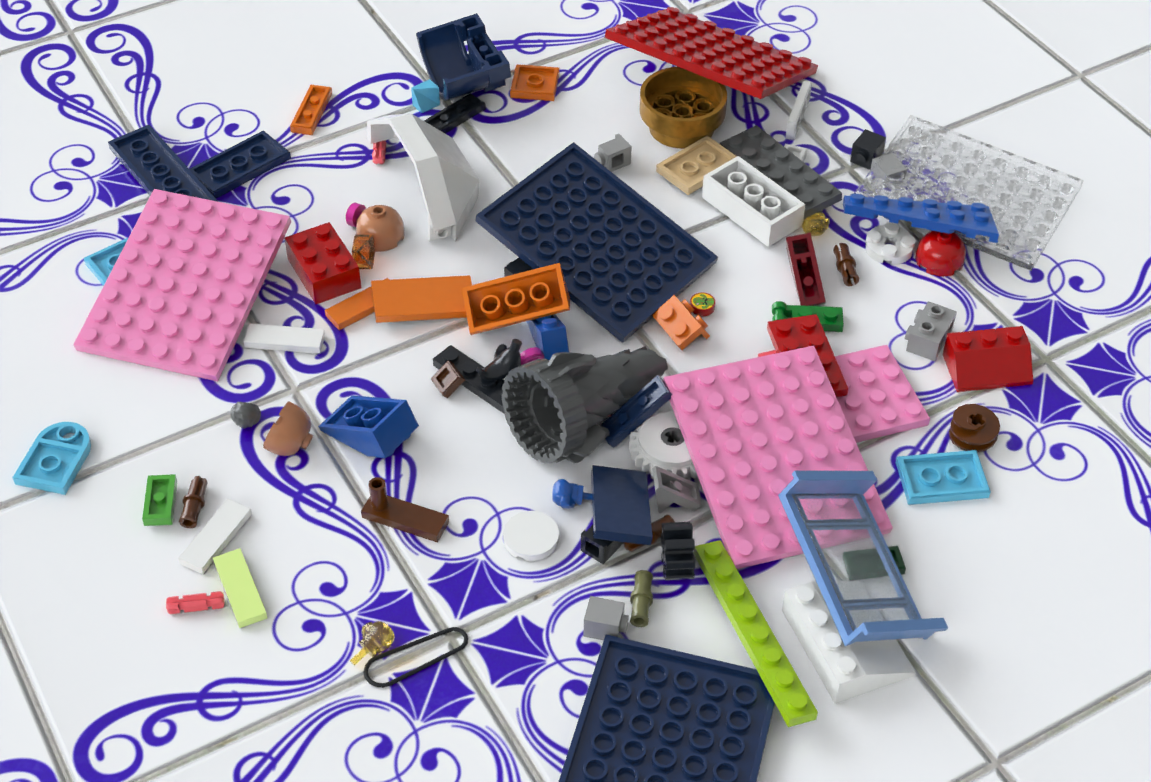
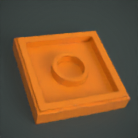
[510,64,560,101]

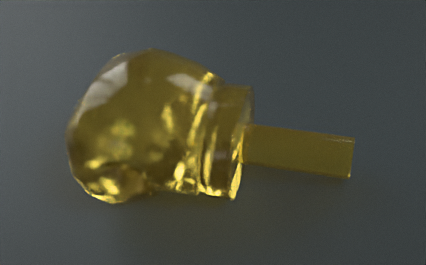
[802,210,830,236]
[350,621,395,666]

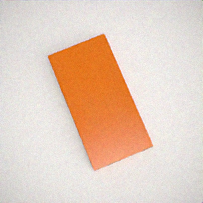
[371,275,472,323]

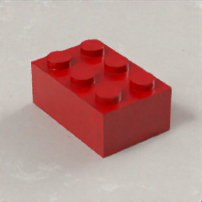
[284,222,362,304]

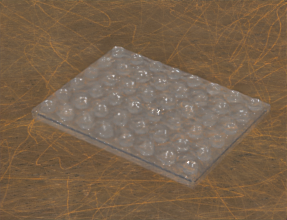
[854,115,1084,271]

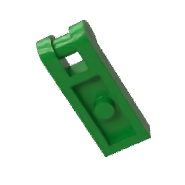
[772,301,844,332]

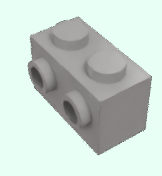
[905,301,957,361]

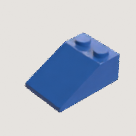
[318,395,419,458]

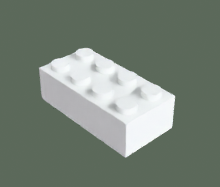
[702,156,805,247]

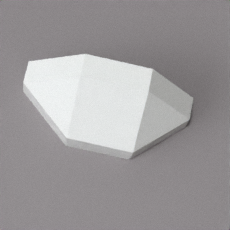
[367,113,480,242]

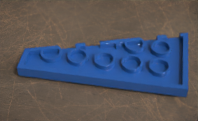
[843,193,999,243]

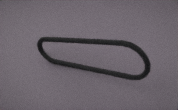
[363,627,468,688]

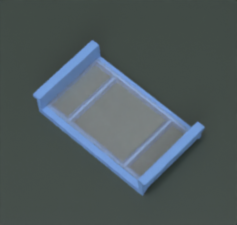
[778,470,948,646]

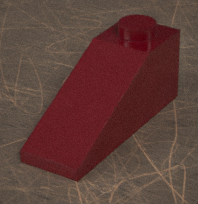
[786,232,826,306]

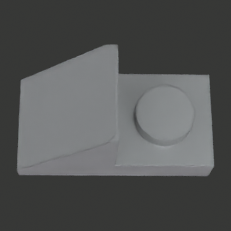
[652,466,702,513]

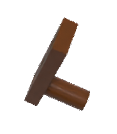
[361,477,449,543]

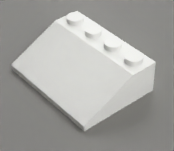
[782,581,916,704]

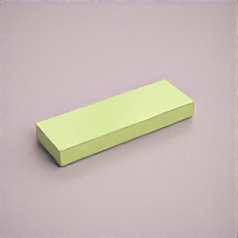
[213,548,267,628]

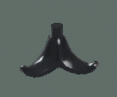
[475,339,522,381]

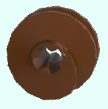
[949,404,1000,452]

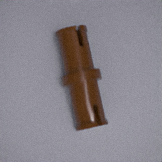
[833,243,859,286]

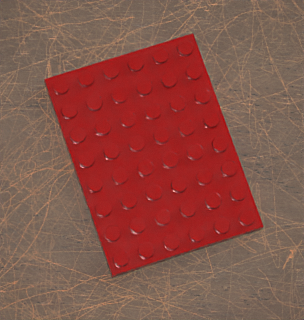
[604,7,818,99]

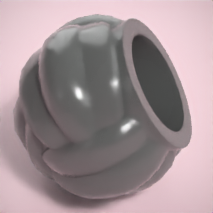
[230,402,261,429]

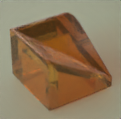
[352,234,375,269]

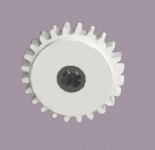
[629,409,697,479]

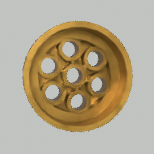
[639,67,727,149]

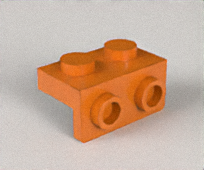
[653,295,710,350]

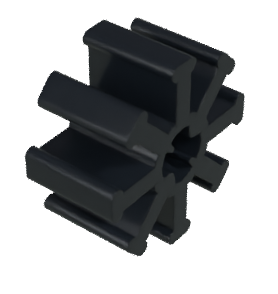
[661,522,696,580]

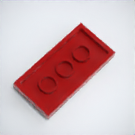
[767,314,848,397]

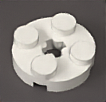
[865,222,915,265]

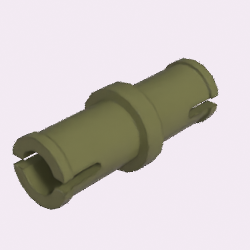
[630,570,653,627]

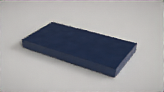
[190,130,291,198]
[591,465,653,545]

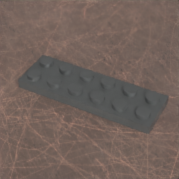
[720,125,842,219]

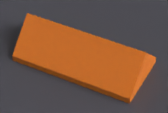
[462,263,570,335]

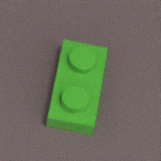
[142,474,177,526]

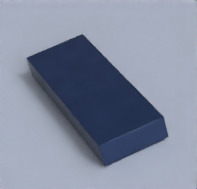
[600,375,673,448]

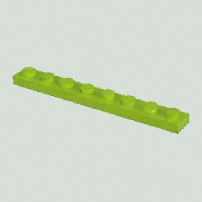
[693,540,818,727]

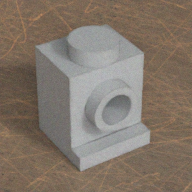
[594,134,632,172]

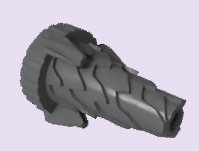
[502,346,668,464]

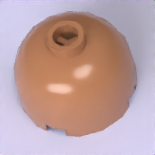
[356,205,404,252]
[263,401,314,456]

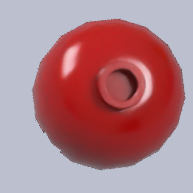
[915,231,966,277]

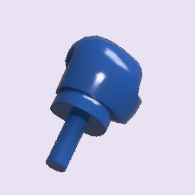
[552,479,592,509]

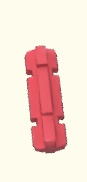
[372,140,387,164]
[166,591,225,614]

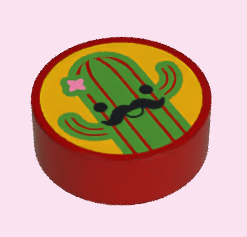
[690,292,715,316]

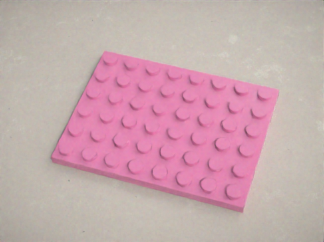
[73,189,291,382]
[663,346,893,569]

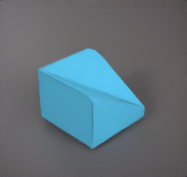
[411,79,440,113]

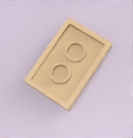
[656,136,737,195]

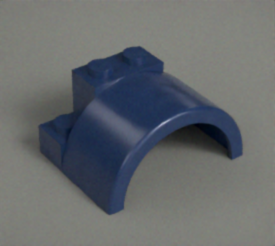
[416,13,511,101]

